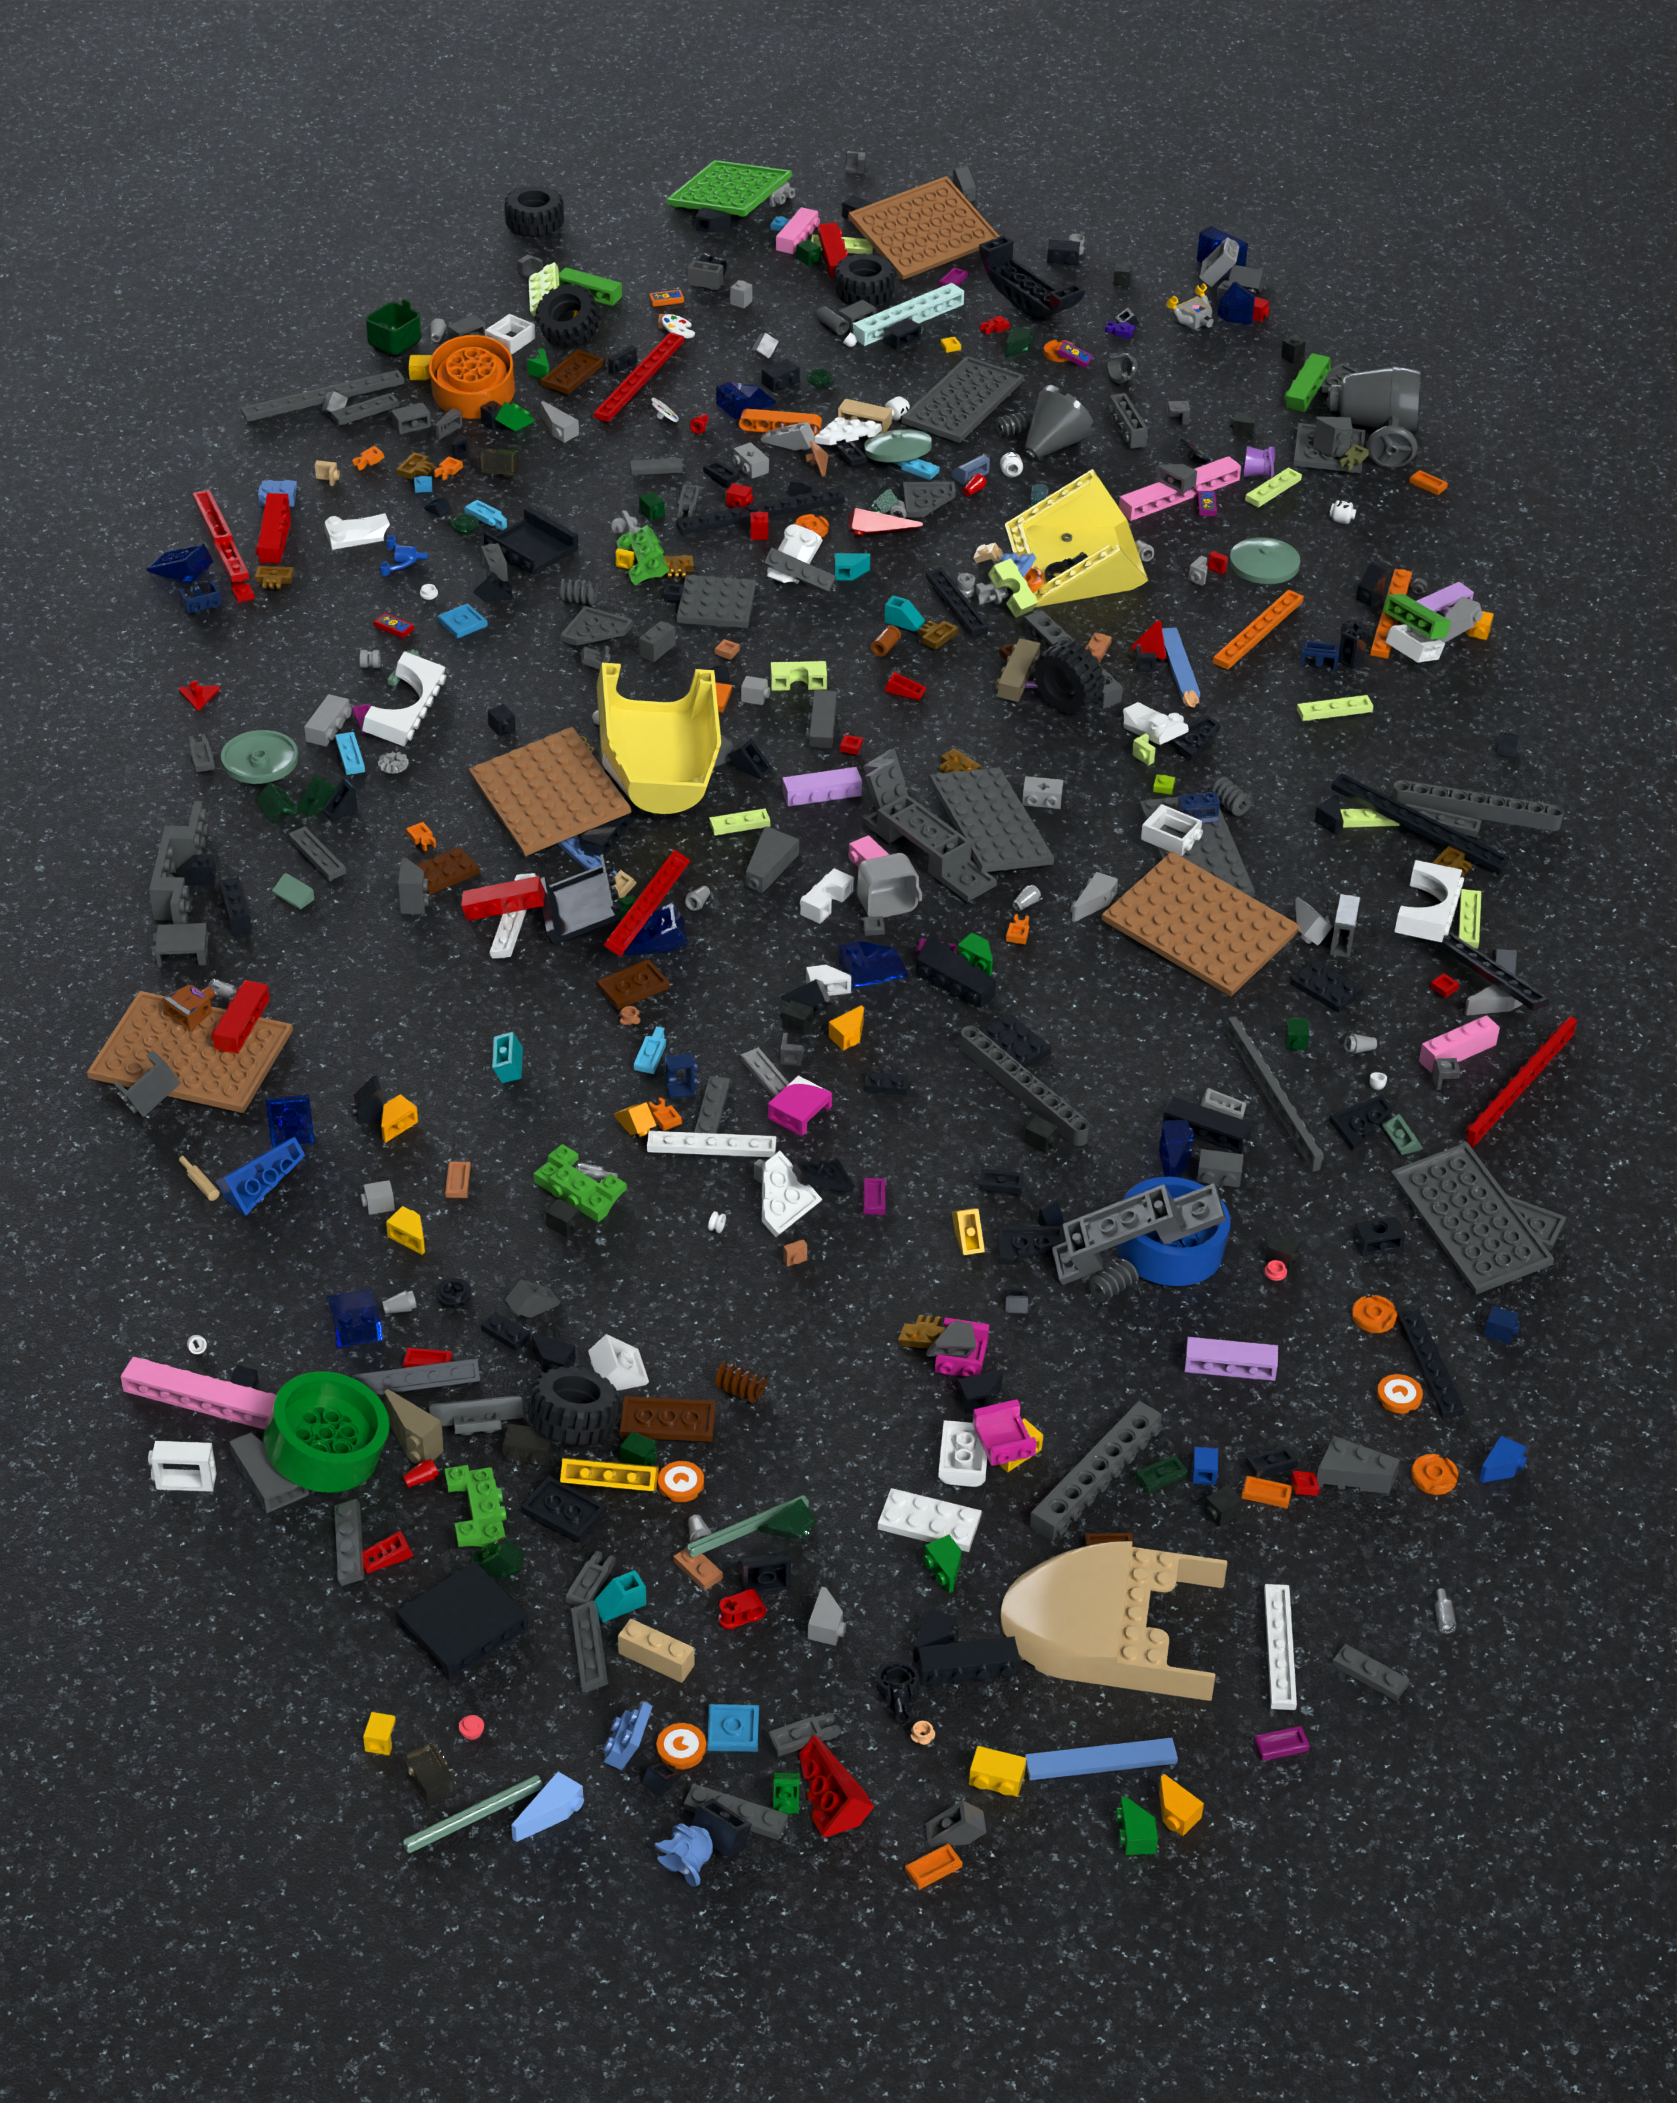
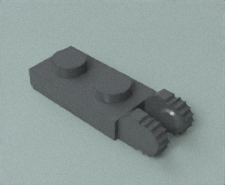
[677,484,701,518]
[189,734,215,772]
[565,1551,616,1606]
[768,1713,842,1757]

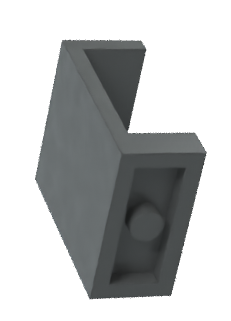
[152,923,209,967]
[114,1050,181,1117]

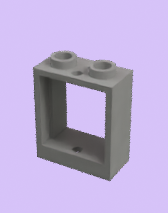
[1199,237,1239,287]

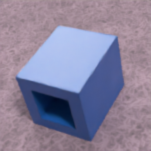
[1192,1447,1218,1485]

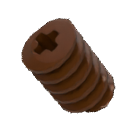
[715,1361,767,1403]

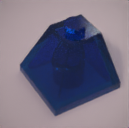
[1218,282,1255,325]

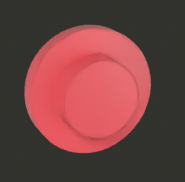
[1265,1260,1287,1281]
[459,1715,484,1740]

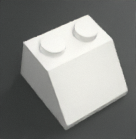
[588,1334,649,1391]

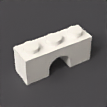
[800,868,854,924]

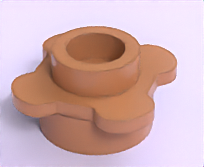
[619,1006,640,1025]

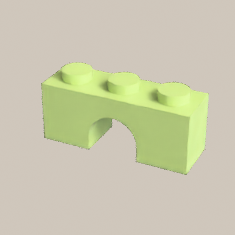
[988,558,1038,618]
[771,661,827,690]

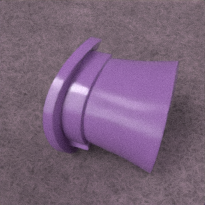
[1244,446,1276,480]

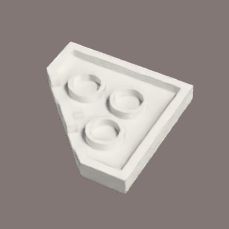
[814,417,882,445]
[762,1151,822,1237]

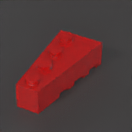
[256,493,291,563]

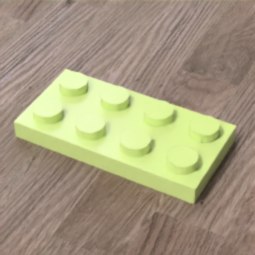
[529,262,559,317]

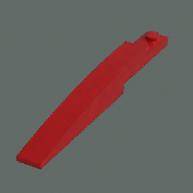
[193,490,249,582]

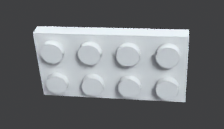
[878,1488,982,1552]

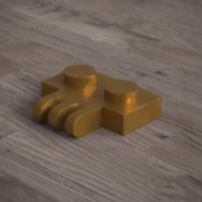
[396,452,435,479]
[664,555,694,579]
[255,566,294,589]
[917,621,958,650]
[938,748,981,773]
[1432,846,1472,877]
[898,1315,947,1349]

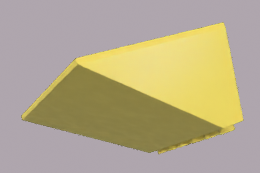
[1005,469,1148,607]

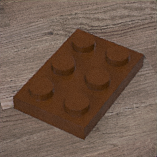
[417,847,480,895]
[597,959,670,1010]

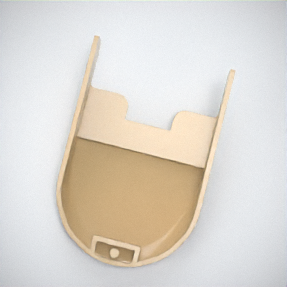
[1001,1541,1227,1701]

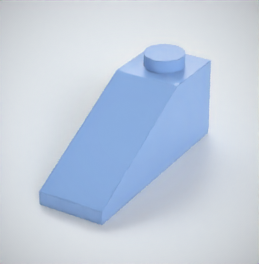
[511,1772,584,1842]

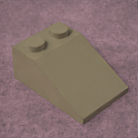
[385,1389,444,1464]

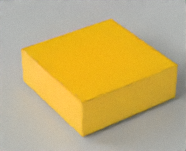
[940,337,961,353]
[615,548,635,569]

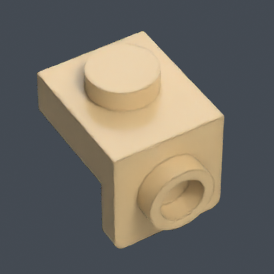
[315,461,340,486]
[973,542,1003,564]
[614,870,636,898]

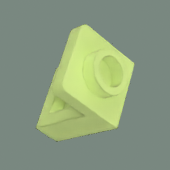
[1132,733,1155,766]

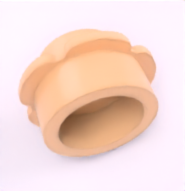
[1182,690,1199,708]
[911,1721,935,1745]

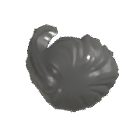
[1105,353,1138,384]

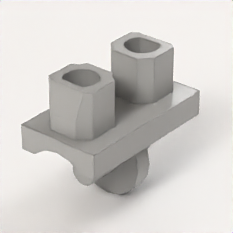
[768,182,795,207]
[611,510,641,535]
[975,581,1008,605]

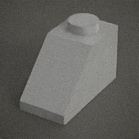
[808,1587,846,1646]

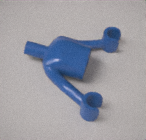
[380,535,428,576]

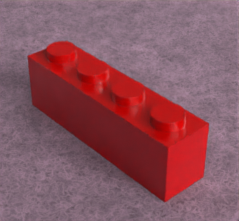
[818,222,848,278]
[461,876,545,921]
[211,980,270,1054]

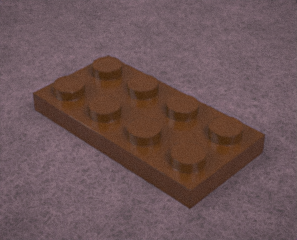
[541,349,605,395]
[620,1396,716,1442]

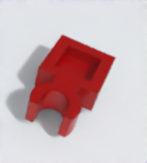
[980,316,1010,335]
[231,581,255,603]

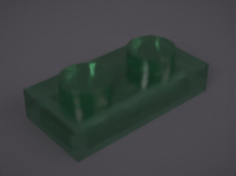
[1135,1455,1188,1493]

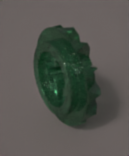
[807,369,833,387]
[451,514,479,534]

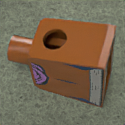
[162,985,215,1031]

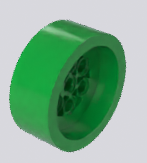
[263,1371,389,1493]

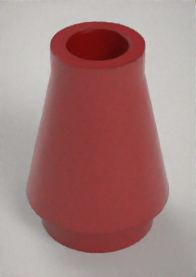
[690,414,709,433]
[962,474,987,497]
[402,1459,439,1488]

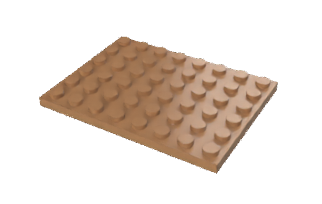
[848,176,1000,280]
[469,727,631,856]
[1101,851,1299,997]
[87,991,293,1113]

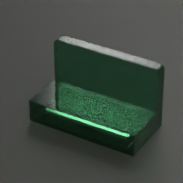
[257,783,299,822]

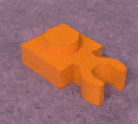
[352,445,385,471]
[434,457,463,480]
[406,822,436,851]
[1006,914,1029,944]
[649,1098,682,1131]

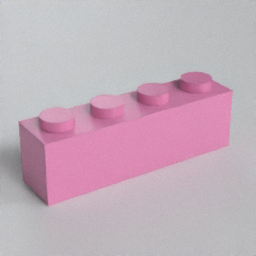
[776,207,820,254]
[1419,1015,1500,1074]

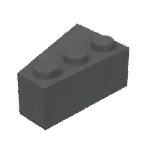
[806,690,837,748]
[1317,1436,1400,1494]

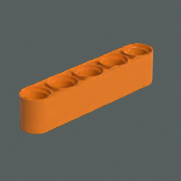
[739,409,822,436]

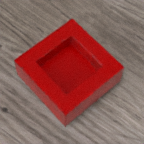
[1207,551,1228,574]
[840,735,863,755]
[1430,973,1459,998]
[1290,1471,1320,1496]

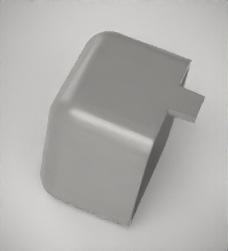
[857,853,922,918]

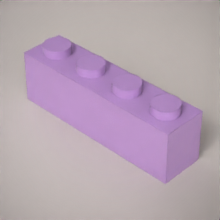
[1416,582,1474,617]
[782,767,862,806]
[1185,1337,1278,1381]

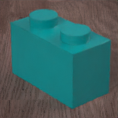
[492,1032,523,1083]

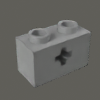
[732,442,769,479]
[1022,776,1063,809]

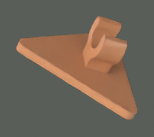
[806,440,828,477]

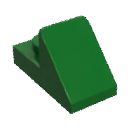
[527,349,549,379]

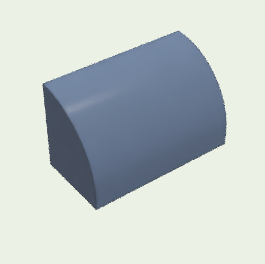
[951,455,990,485]

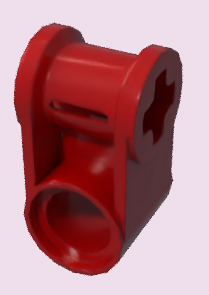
[719,1589,767,1629]

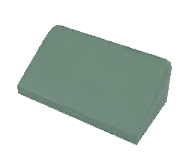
[272,873,314,910]
[1382,1114,1423,1155]

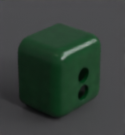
[366,299,422,356]

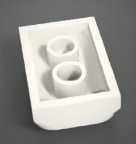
[324,513,390,550]
[767,524,823,584]
[1123,702,1188,745]
[938,1420,987,1487]

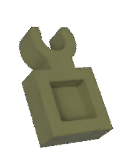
[1340,444,1369,471]

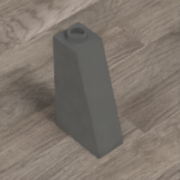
[746,826,799,893]
[1330,894,1360,958]
[229,1433,310,1514]

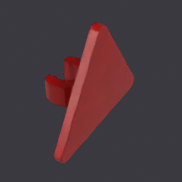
[1132,620,1166,660]
[179,680,220,710]

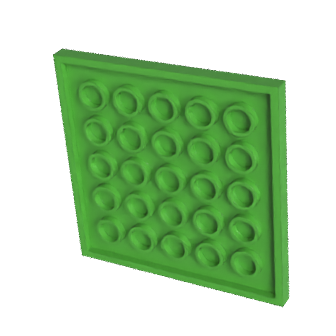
[666,160,792,217]

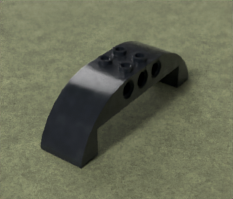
[979,235,1085,318]

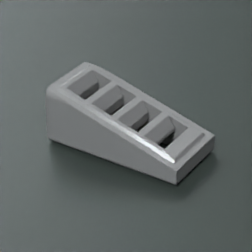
[1201,1088,1247,1119]

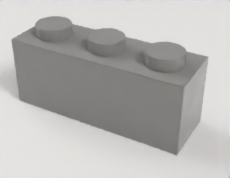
[304,694,351,746]

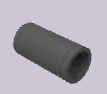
[817,306,849,335]

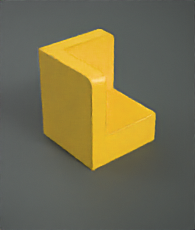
[363,1712,396,1755]

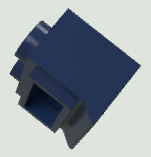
[179,581,222,614]
[1300,641,1339,670]
[1177,792,1220,824]
[665,1053,698,1099]

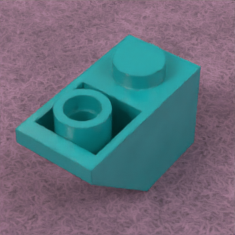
[835,553,870,580]
[885,595,925,632]
[594,1570,646,1623]

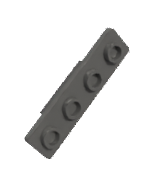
[429,1395,523,1435]

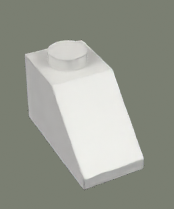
[806,965,851,996]

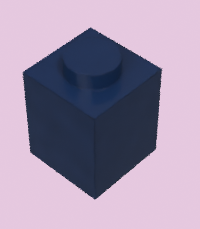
[1484,1306,1521,1344]

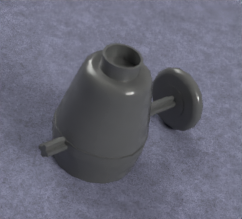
[1330,366,1421,468]

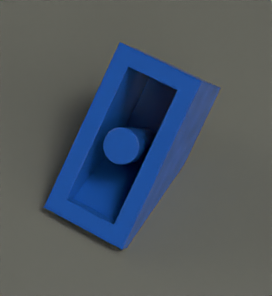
[1479,1436,1527,1483]

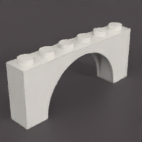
[362,651,446,746]
[1395,860,1464,942]

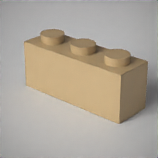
[838,399,892,433]
[618,1619,694,1683]

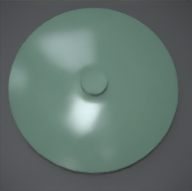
[864,429,932,462]
[1230,537,1300,584]
[221,730,298,784]

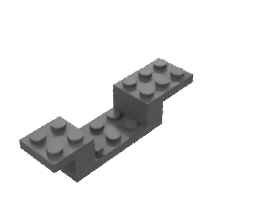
[864,794,997,902]
[149,801,209,924]
[1052,1183,1226,1285]

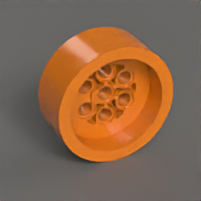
[429,335,515,419]

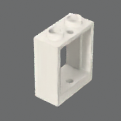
[485,314,535,355]
[1386,624,1445,662]
[1141,804,1203,856]
[148,1441,217,1492]

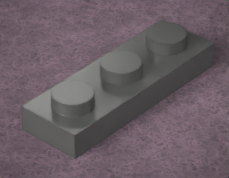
[1332,1644,1410,1701]

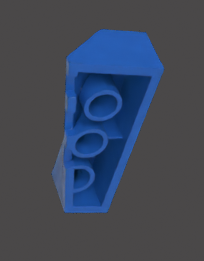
[215,1137,305,1216]

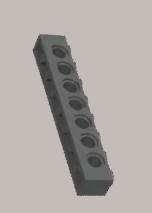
[1023,610,1123,708]
[1030,1401,1162,1541]

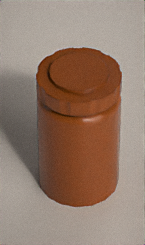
[871,625,901,657]

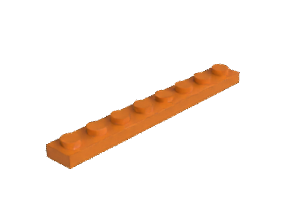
[1370,569,1412,659]
[1213,590,1304,670]

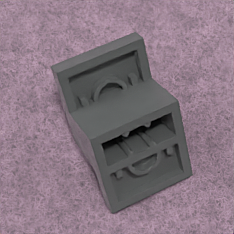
[864,749,908,810]

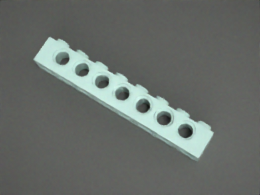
[853,283,964,346]

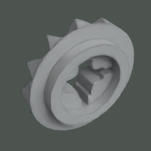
[378,751,408,773]

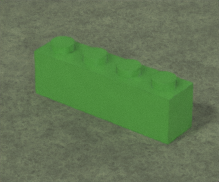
[559,267,622,306]
[1284,353,1331,412]
[1383,594,1451,639]

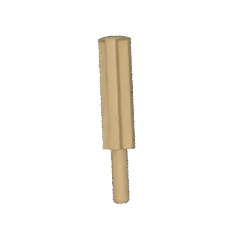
[179,1156,220,1201]

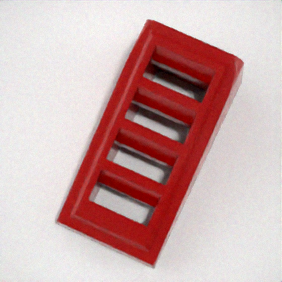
[884,672,927,700]
[363,1531,414,1573]

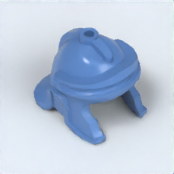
[654,1823,713,1887]

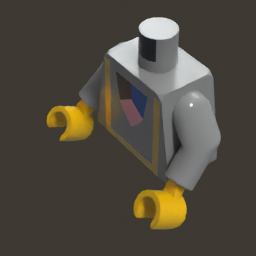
[1166,283,1214,329]

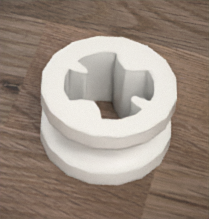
[708,1211,726,1233]

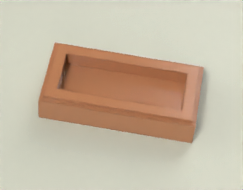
[445,1162,471,1198]

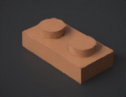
[1086,633,1112,663]
[674,1548,723,1591]

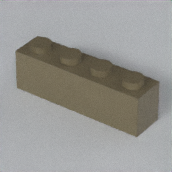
[995,638,1040,702]

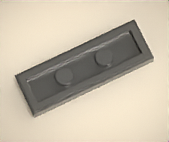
[630,458,683,475]

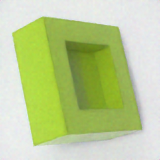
[1153,774,1175,795]

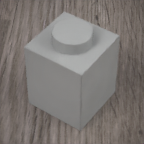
[730,280,752,308]
[741,676,770,705]
[361,1180,395,1215]

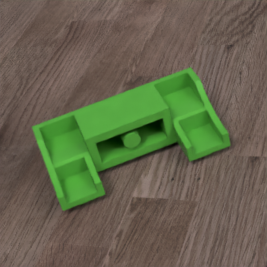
[616,525,669,586]
[534,1144,627,1222]
[445,1465,507,1551]

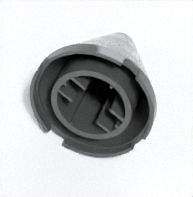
[1025,385,1095,459]

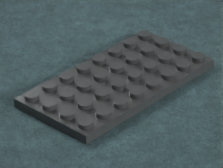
[902,356,1024,443]
[929,768,1055,872]
[1139,797,1255,897]
[1391,1142,1554,1295]

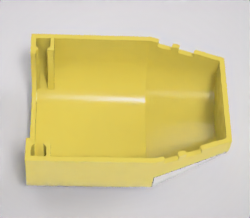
[597,663,721,814]

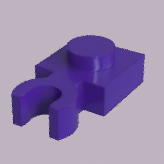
[1105,321,1135,339]

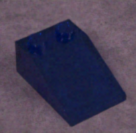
[1197,226,1248,270]
[716,382,776,419]
[146,543,214,582]
[624,903,687,955]
[838,941,908,988]
[266,1094,315,1147]
[1159,1120,1194,1178]
[327,1288,382,1348]

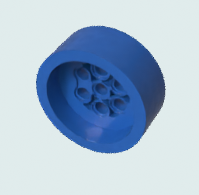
[1116,1177,1230,1286]

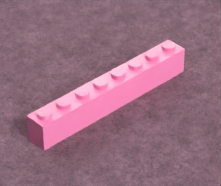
[1119,456,1241,521]
[121,1357,277,1430]

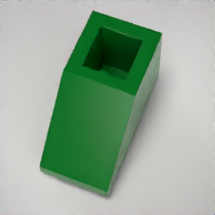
[495,402,535,431]
[957,932,993,976]
[923,1534,962,1593]
[773,1772,800,1814]
[1116,1797,1158,1855]

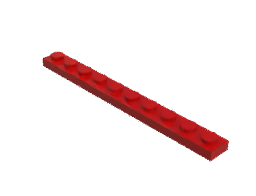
[594,332,684,422]
[604,849,691,956]
[1465,1016,1577,1148]

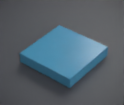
[437,603,488,638]
[707,1704,759,1752]

